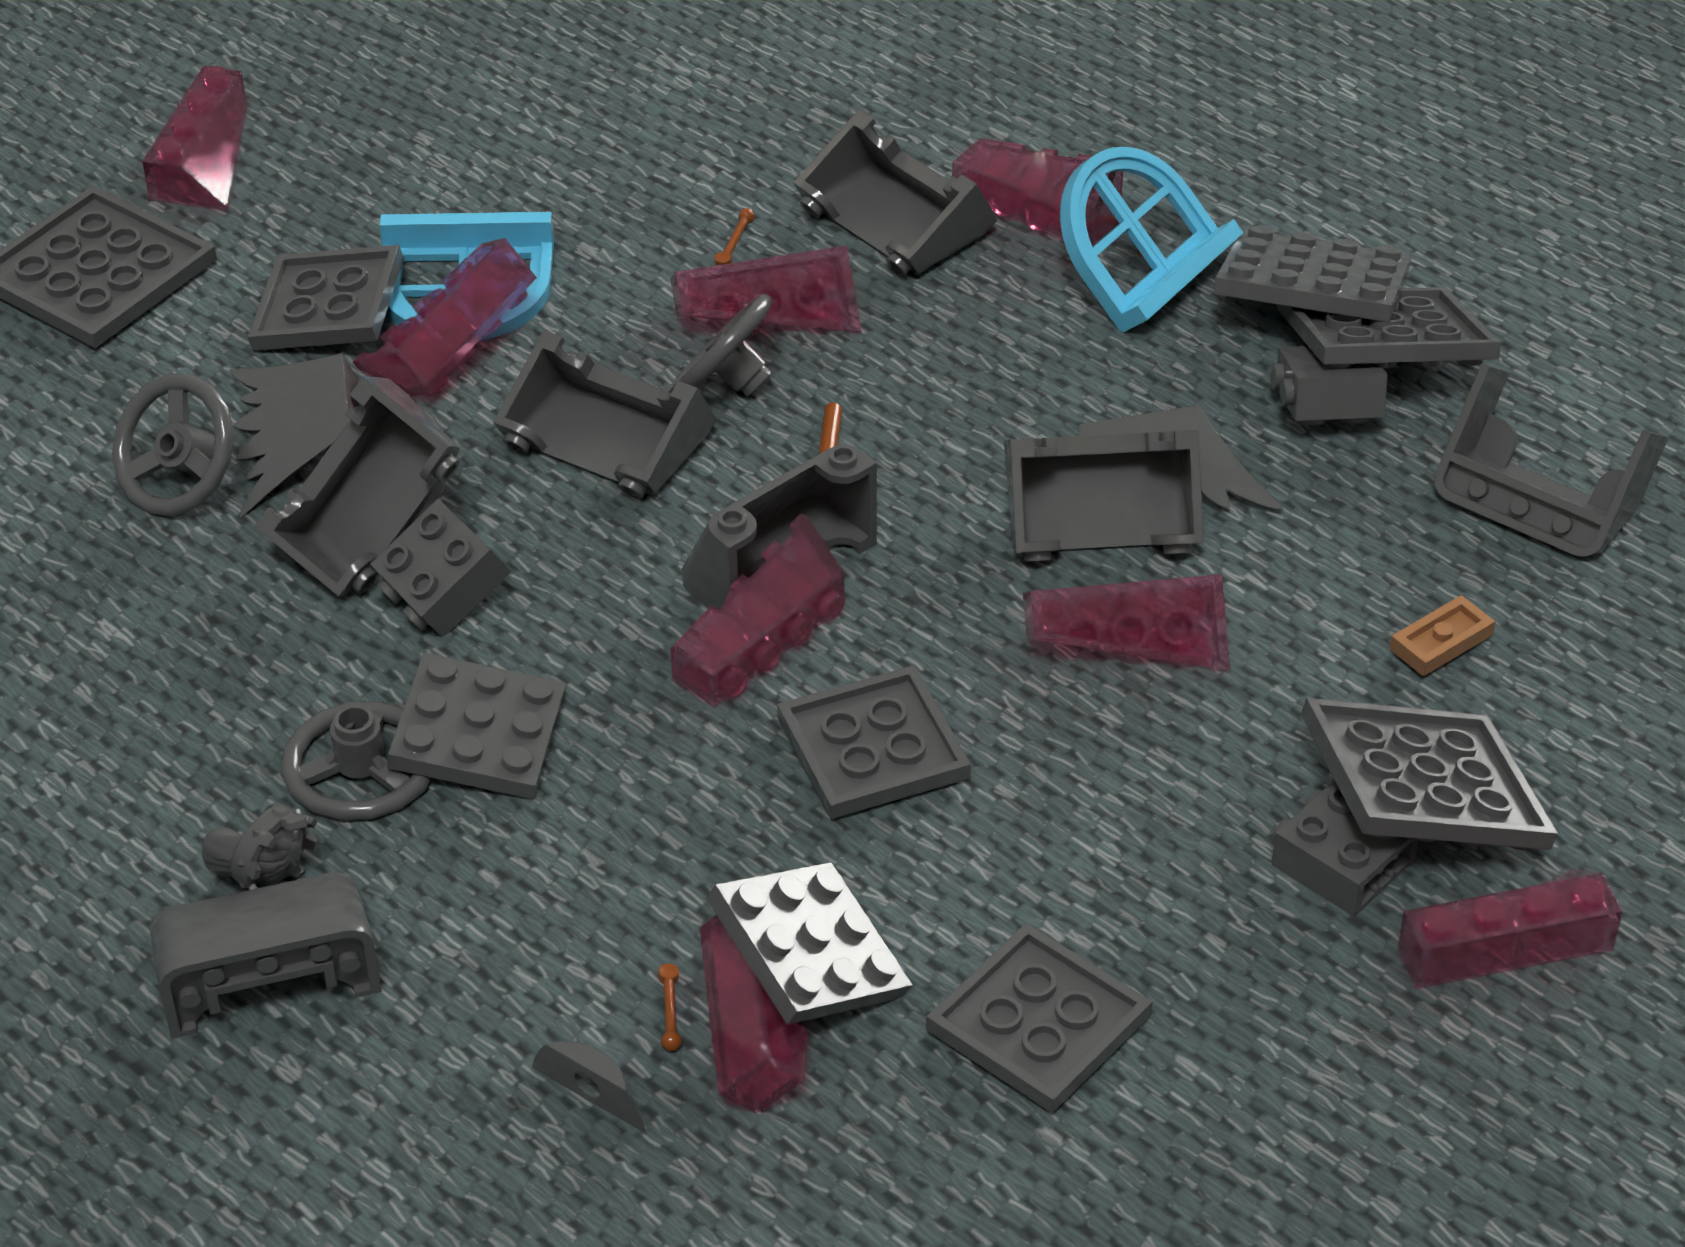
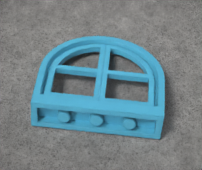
[1060,147,1243,332]
[380,212,554,342]

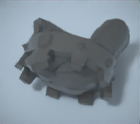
[201,803,319,890]

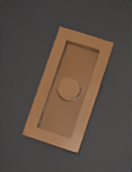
[1390,595,1495,677]

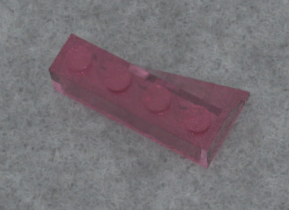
[142,66,248,211]
[952,138,1123,247]
[353,238,537,397]
[670,246,862,332]
[670,513,845,708]
[1023,574,1231,671]
[1397,869,1623,989]
[699,914,808,1113]

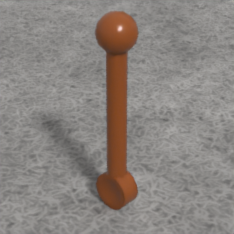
[715,208,755,267]
[658,963,682,1052]

